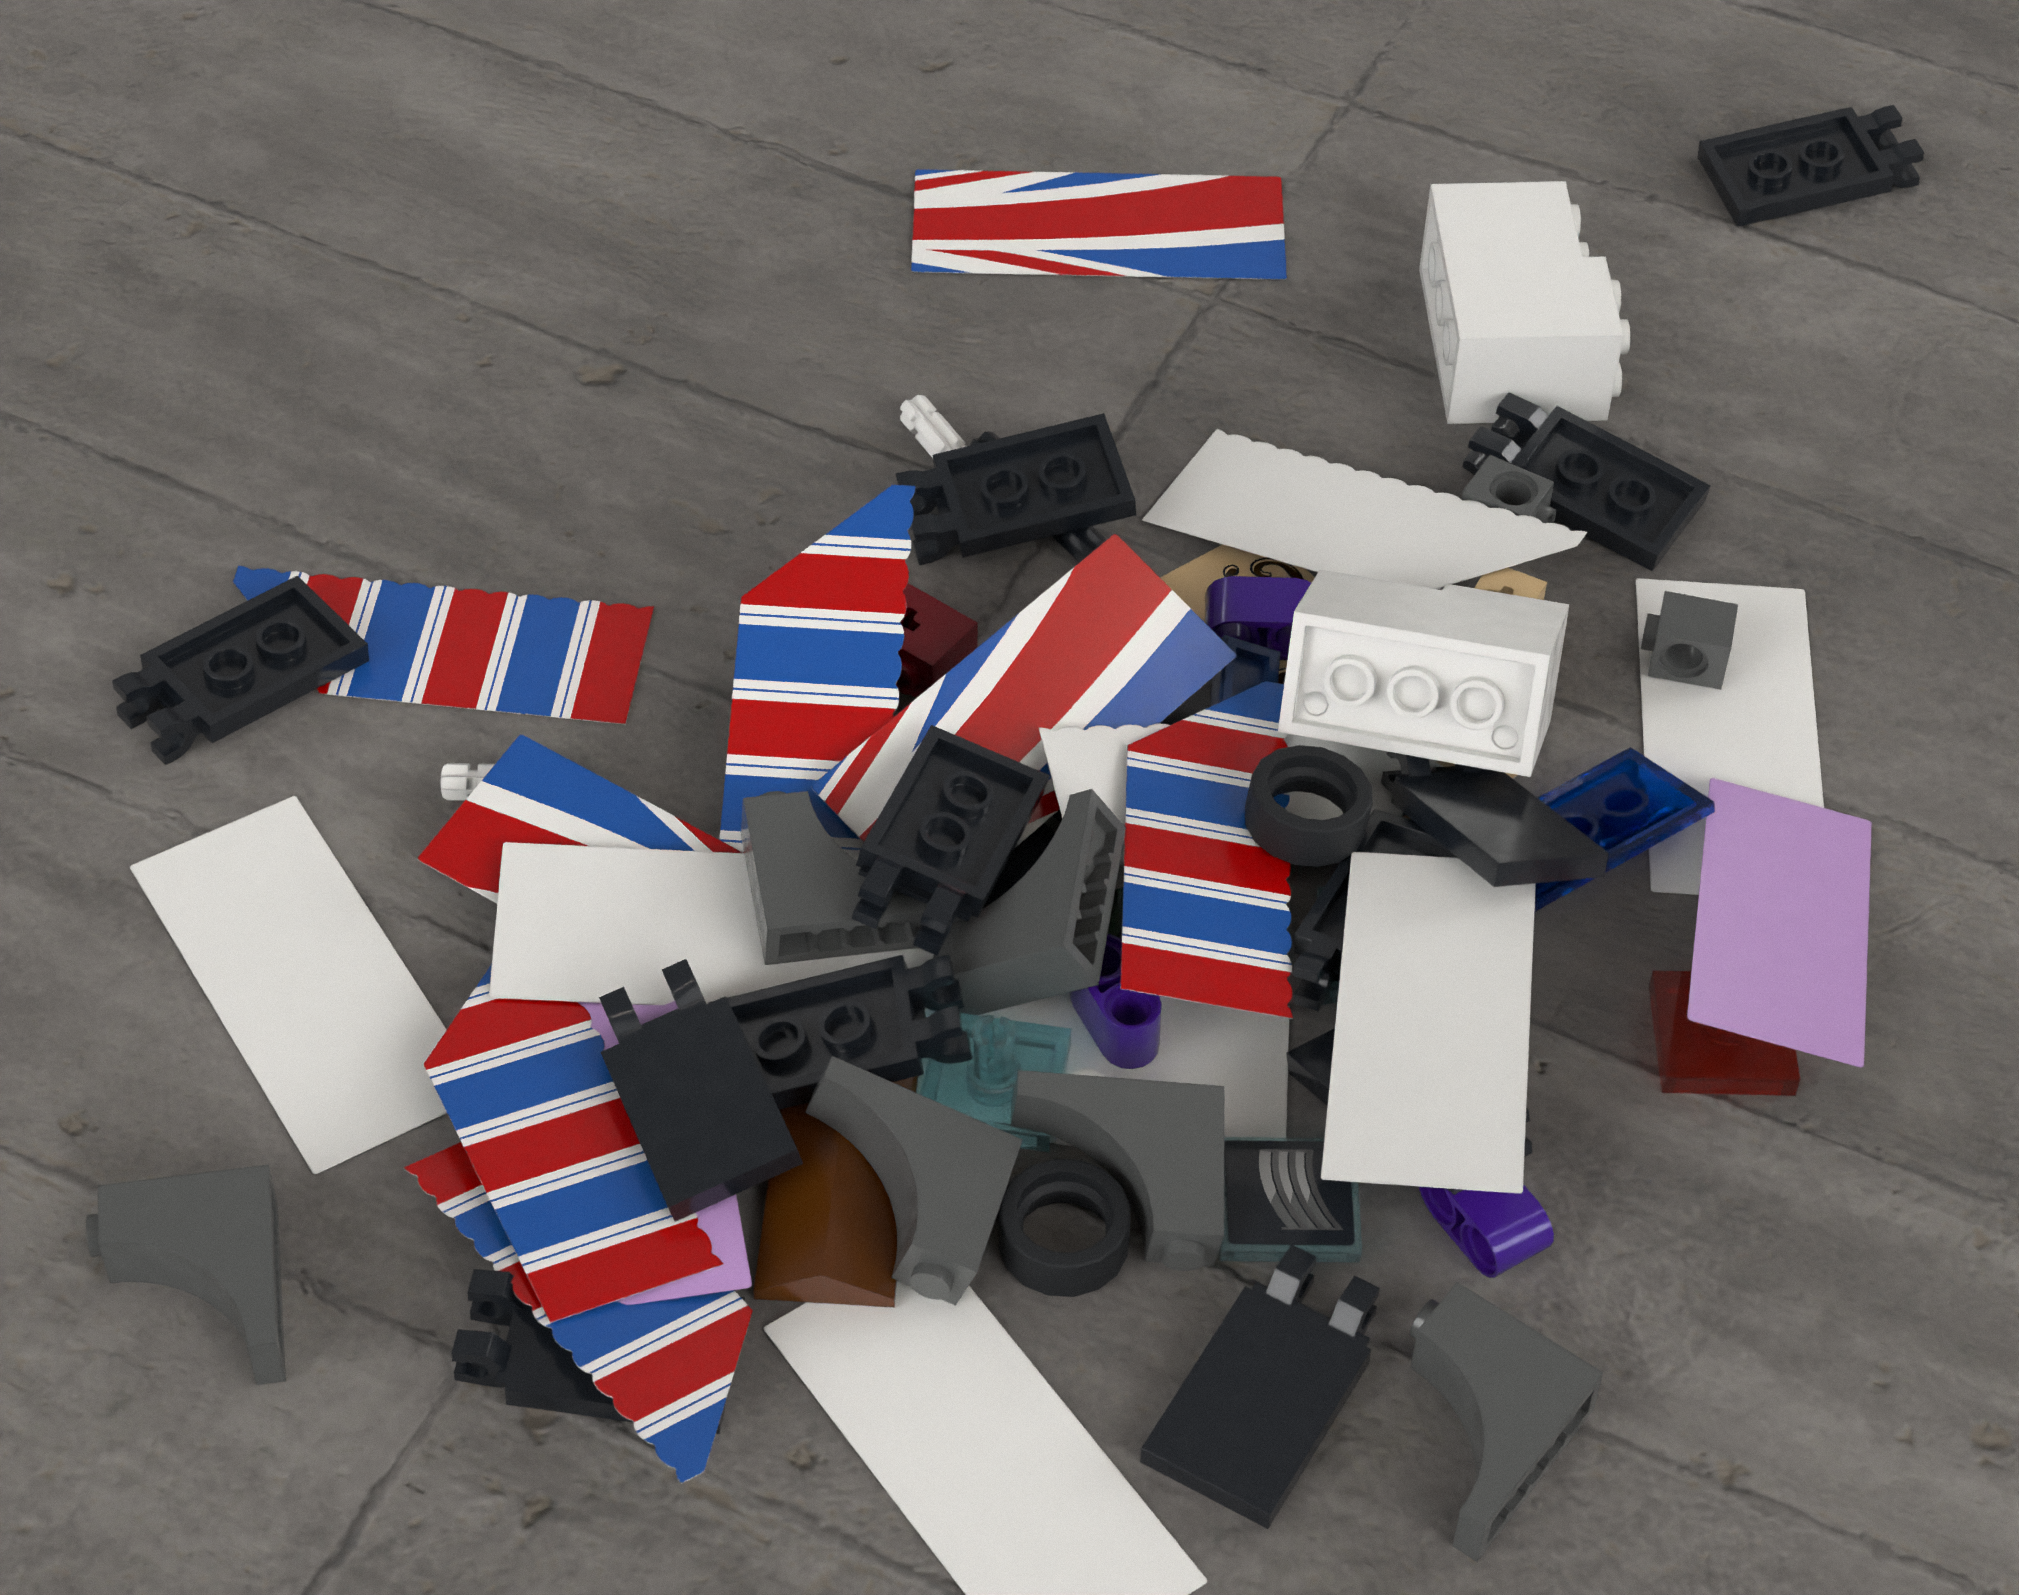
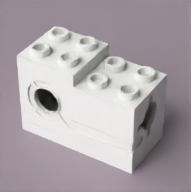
[1419,181,1630,424]
[1278,570,1570,777]

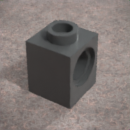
[1462,455,1556,523]
[1641,591,1738,690]

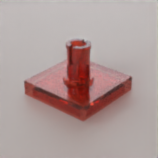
[1649,970,1800,1096]

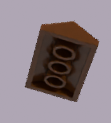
[753,1076,918,1308]

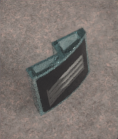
[1220,1137,1362,1263]

